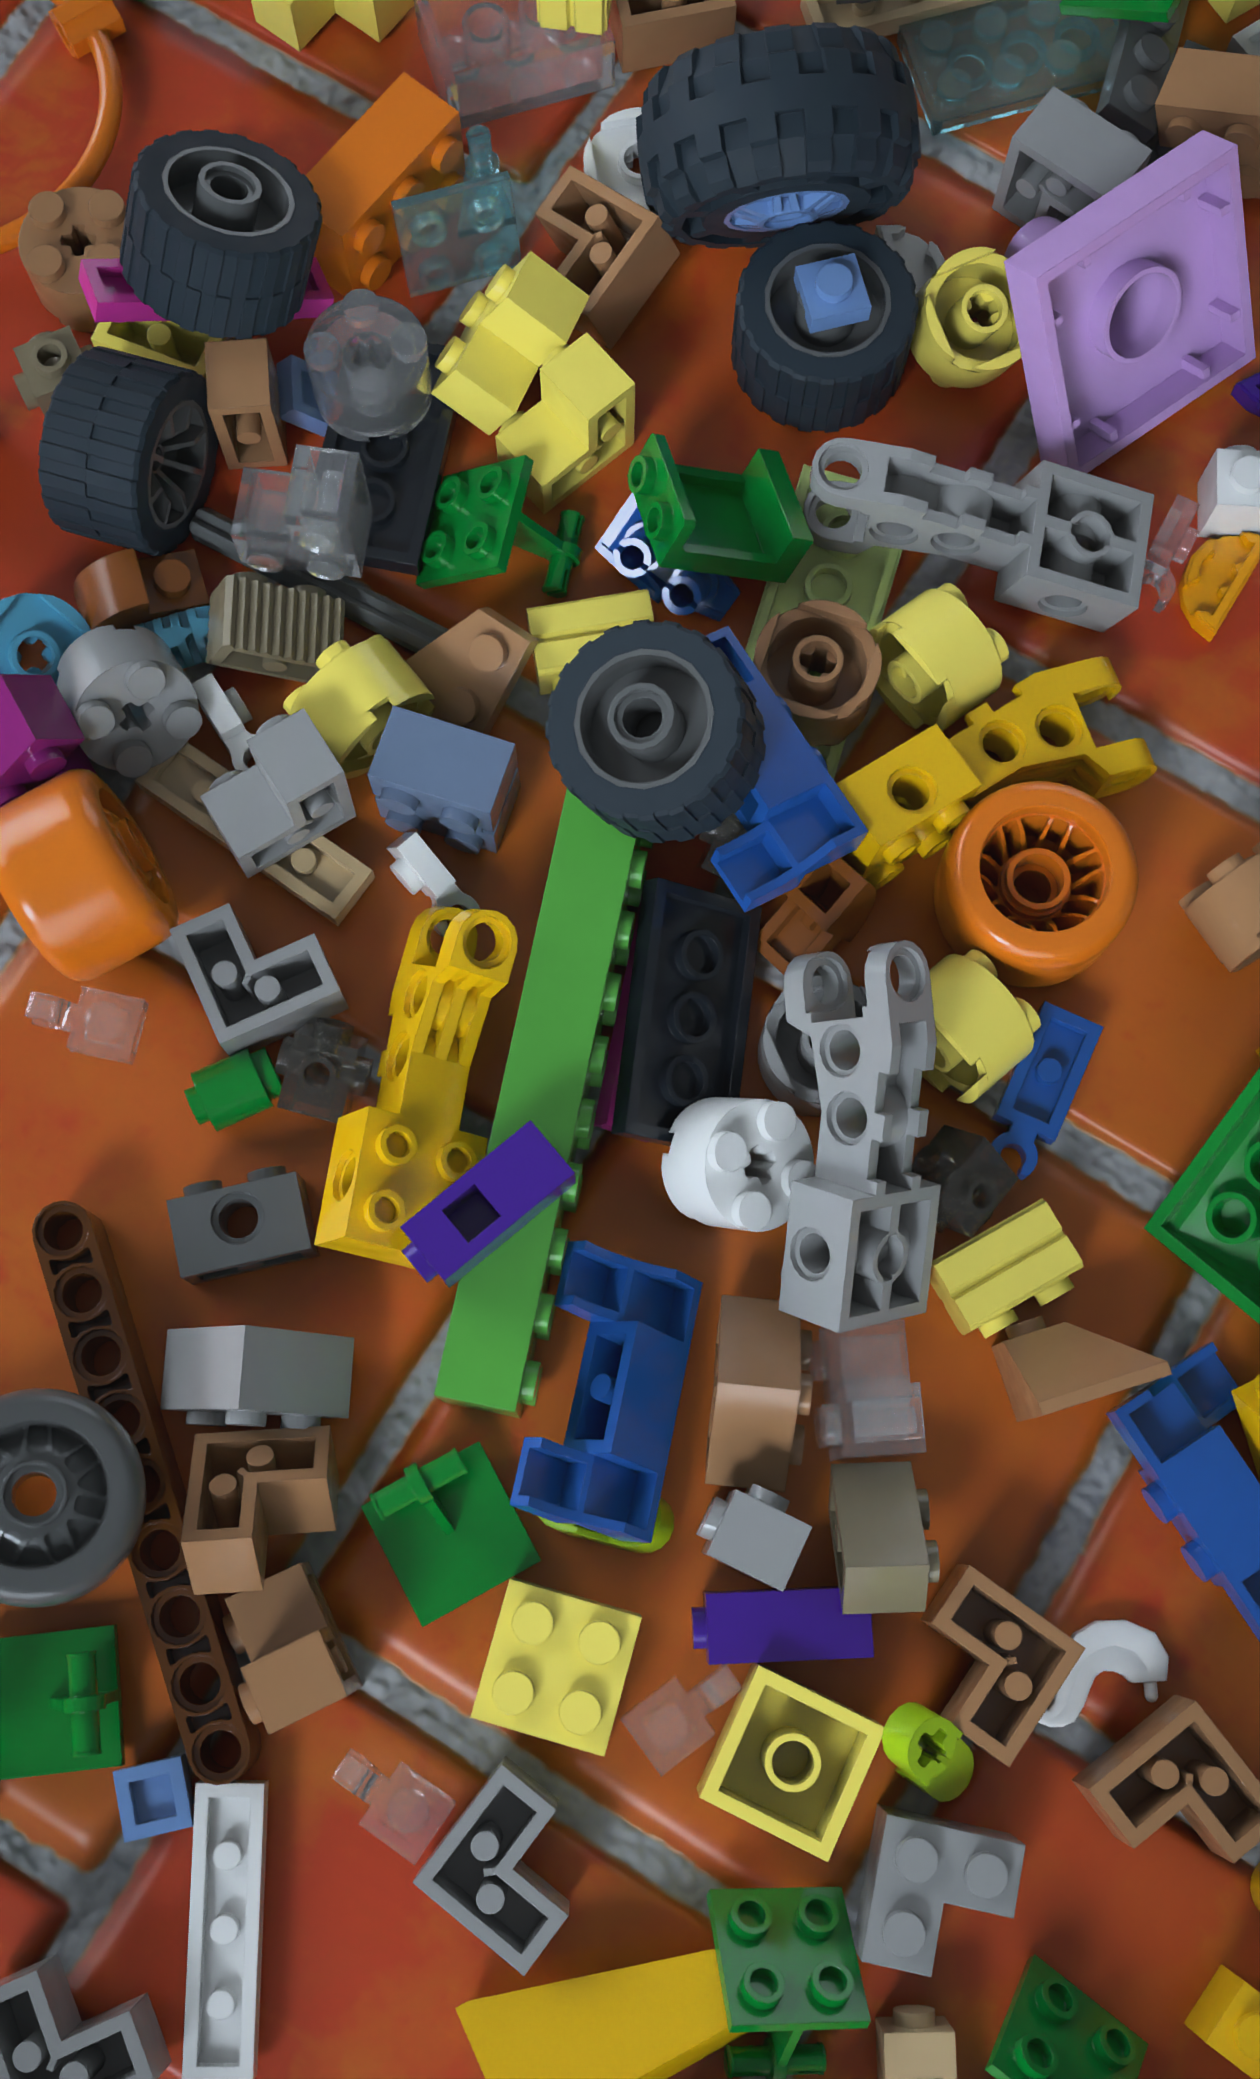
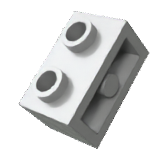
[696,1483,812,1592]

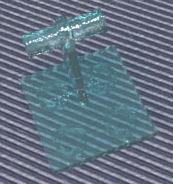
[391,125,521,297]

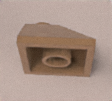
[991,1316,1172,1422]

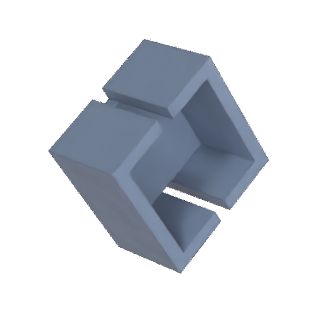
[367,705,521,854]

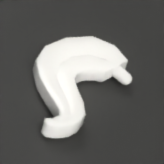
[1038,1620,1169,1727]

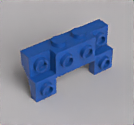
[705,626,869,912]
[509,1240,703,1543]
[1106,1342,1260,1642]

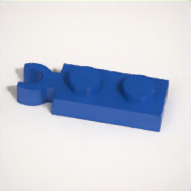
[985,1001,1103,1180]

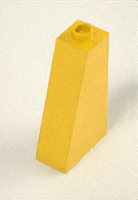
[455,1949,748,2079]

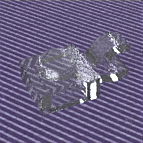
[1142,494,1200,613]
[24,986,149,1065]
[620,1664,742,1777]
[331,1748,456,1865]

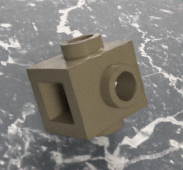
[13,325,93,416]

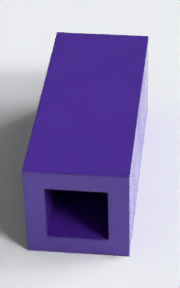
[400,1120,576,1288]
[691,1586,874,1665]

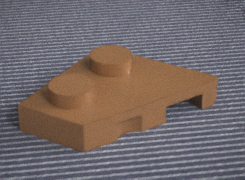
[405,607,539,735]

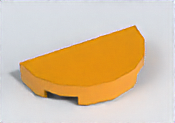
[1178,532,1260,643]

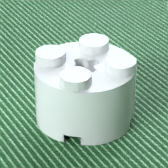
[661,1097,816,1232]

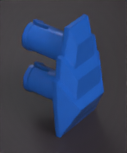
[594,493,741,622]

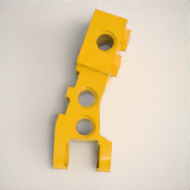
[836,656,1157,889]
[314,906,518,1269]

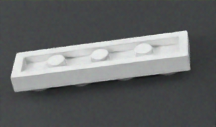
[182,1780,269,2079]

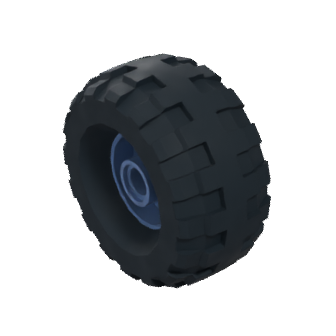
[636,22,921,249]

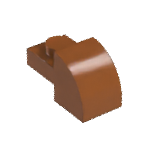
[73,548,210,630]
[757,857,876,975]

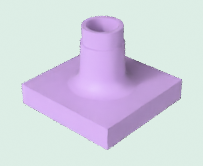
[1004,130,1256,473]

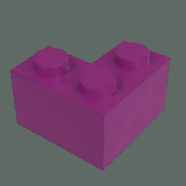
[0,674,97,807]

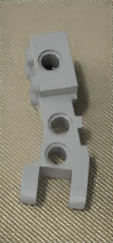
[803,438,1154,633]
[778,940,941,1333]

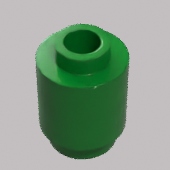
[184,1047,286,1132]

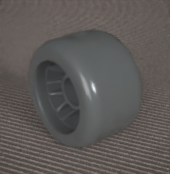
[0,1388,147,1608]

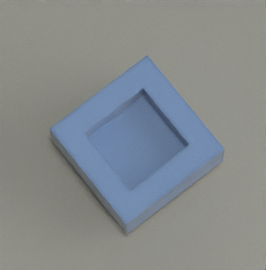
[794,253,872,334]
[276,354,338,437]
[113,1753,195,1843]

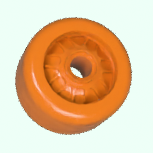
[0,768,179,981]
[934,781,1139,988]

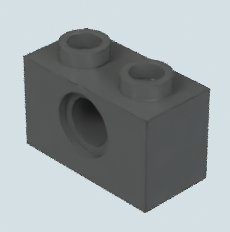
[166,1166,320,1285]

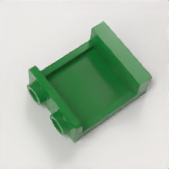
[627,433,814,583]

